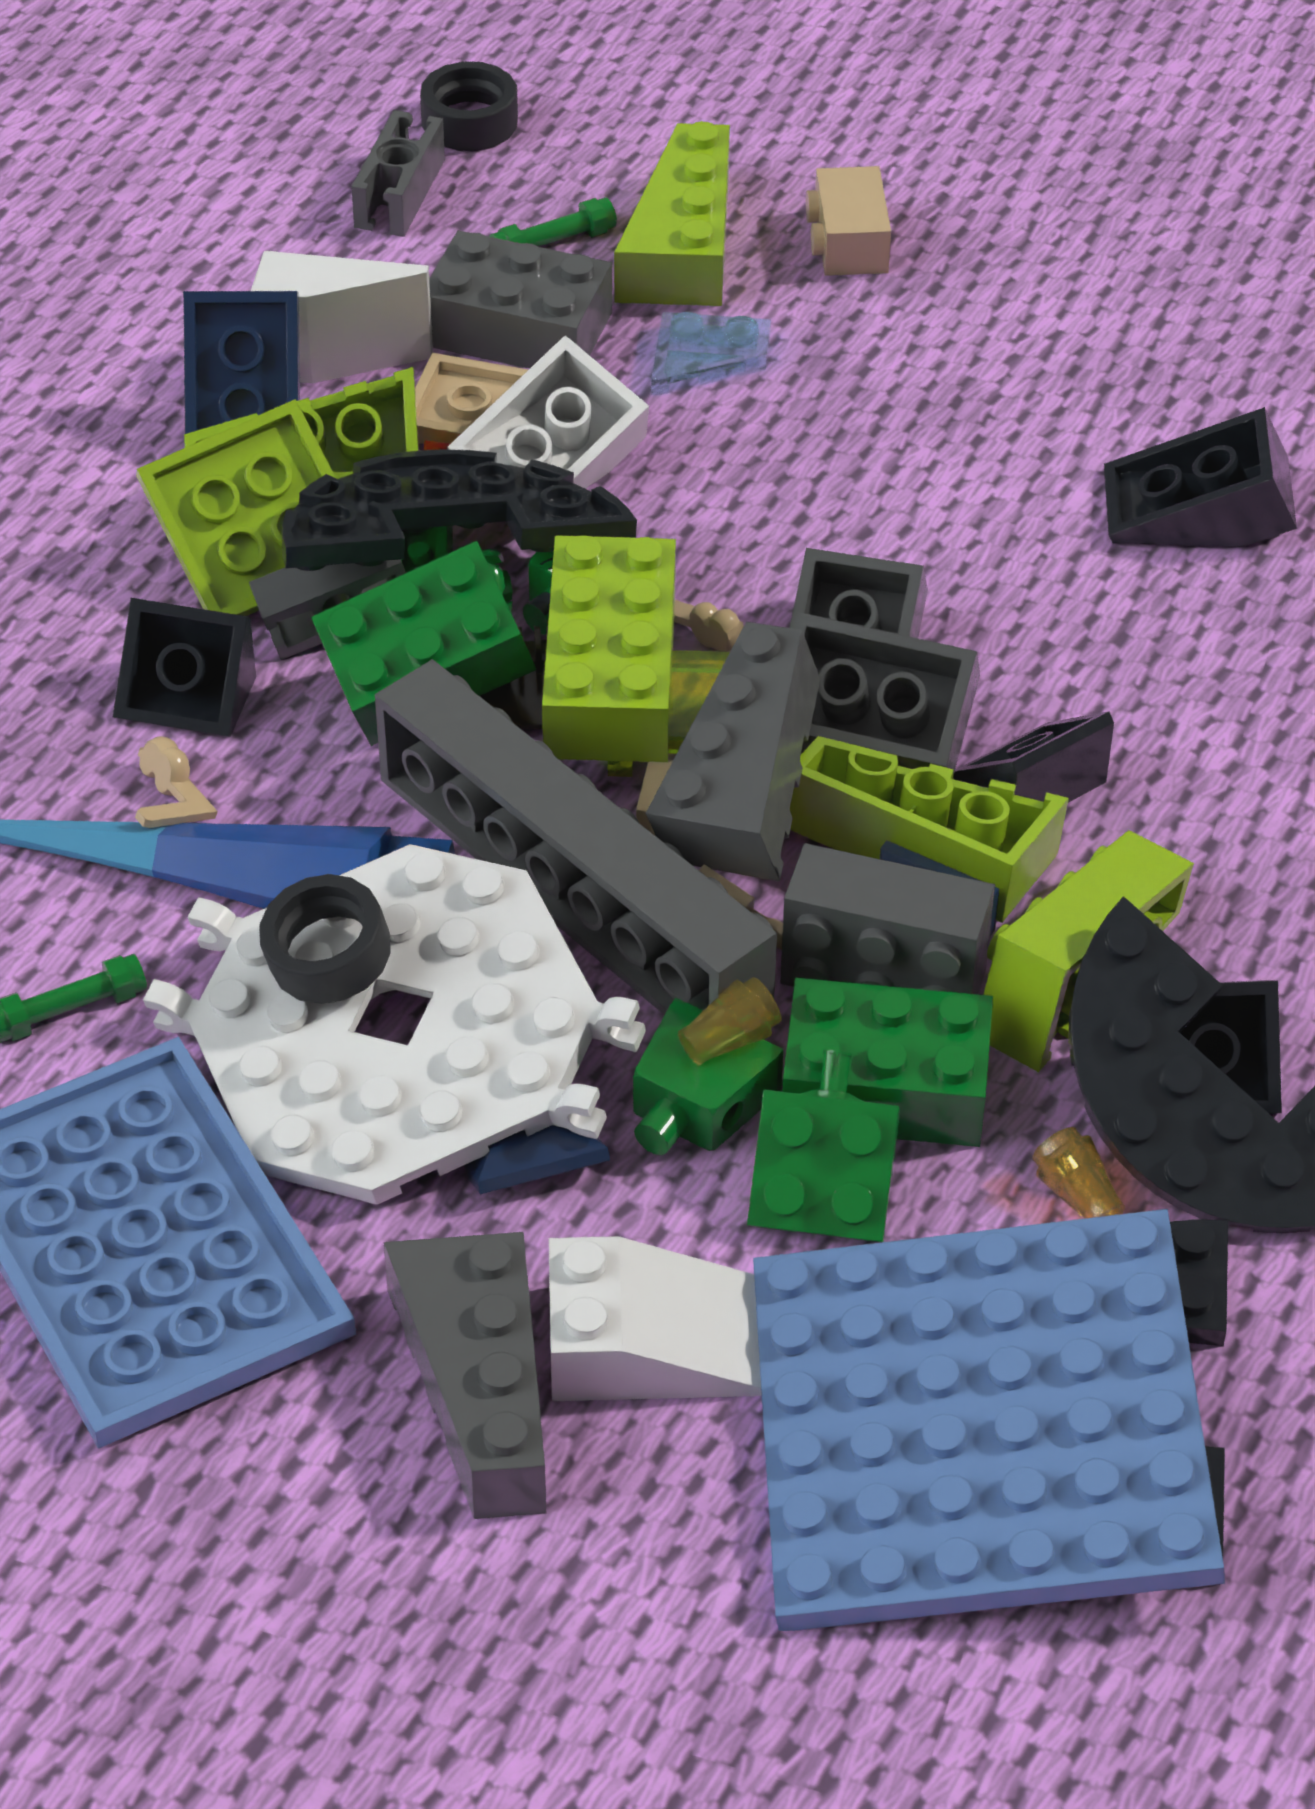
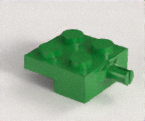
[747,1050,900,1243]

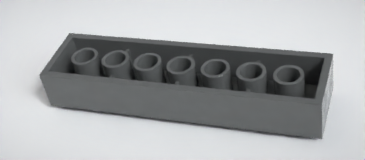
[375,659,777,1034]

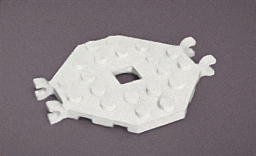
[143,844,646,1205]

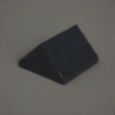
[113,598,256,737]
[953,711,1114,802]
[1180,980,1282,1114]

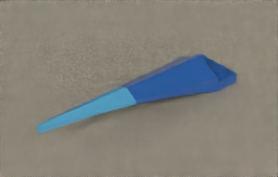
[0,820,455,909]

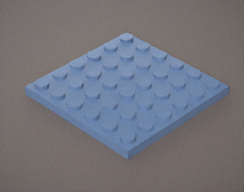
[753,1209,1225,1631]

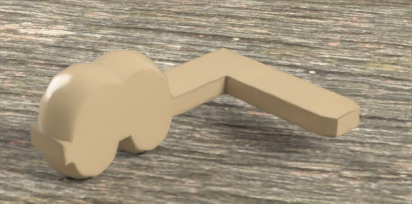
[674,600,744,652]
[135,736,218,828]

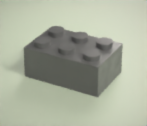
[429,230,612,369]
[793,612,980,779]
[780,843,995,994]

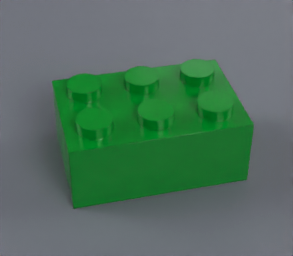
[311,541,537,746]
[782,978,993,1147]

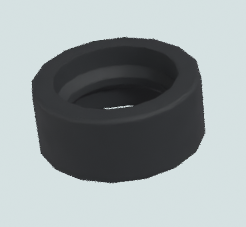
[420,61,518,151]
[259,874,391,1004]

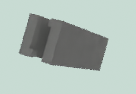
[351,110,445,237]
[249,559,406,660]

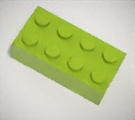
[542,535,676,762]

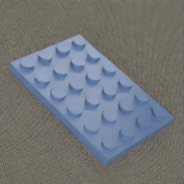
[0,1037,356,1449]

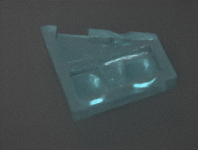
[651,312,771,395]

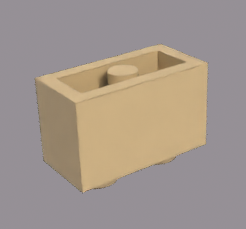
[806,166,891,276]

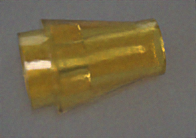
[678,977,782,1065]
[1032,1127,1125,1219]

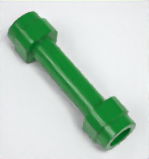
[489,197,617,247]
[0,954,147,1043]

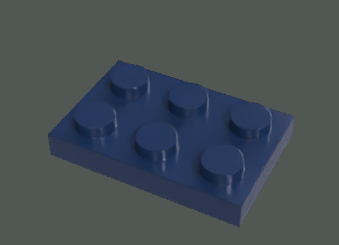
[183,291,300,434]

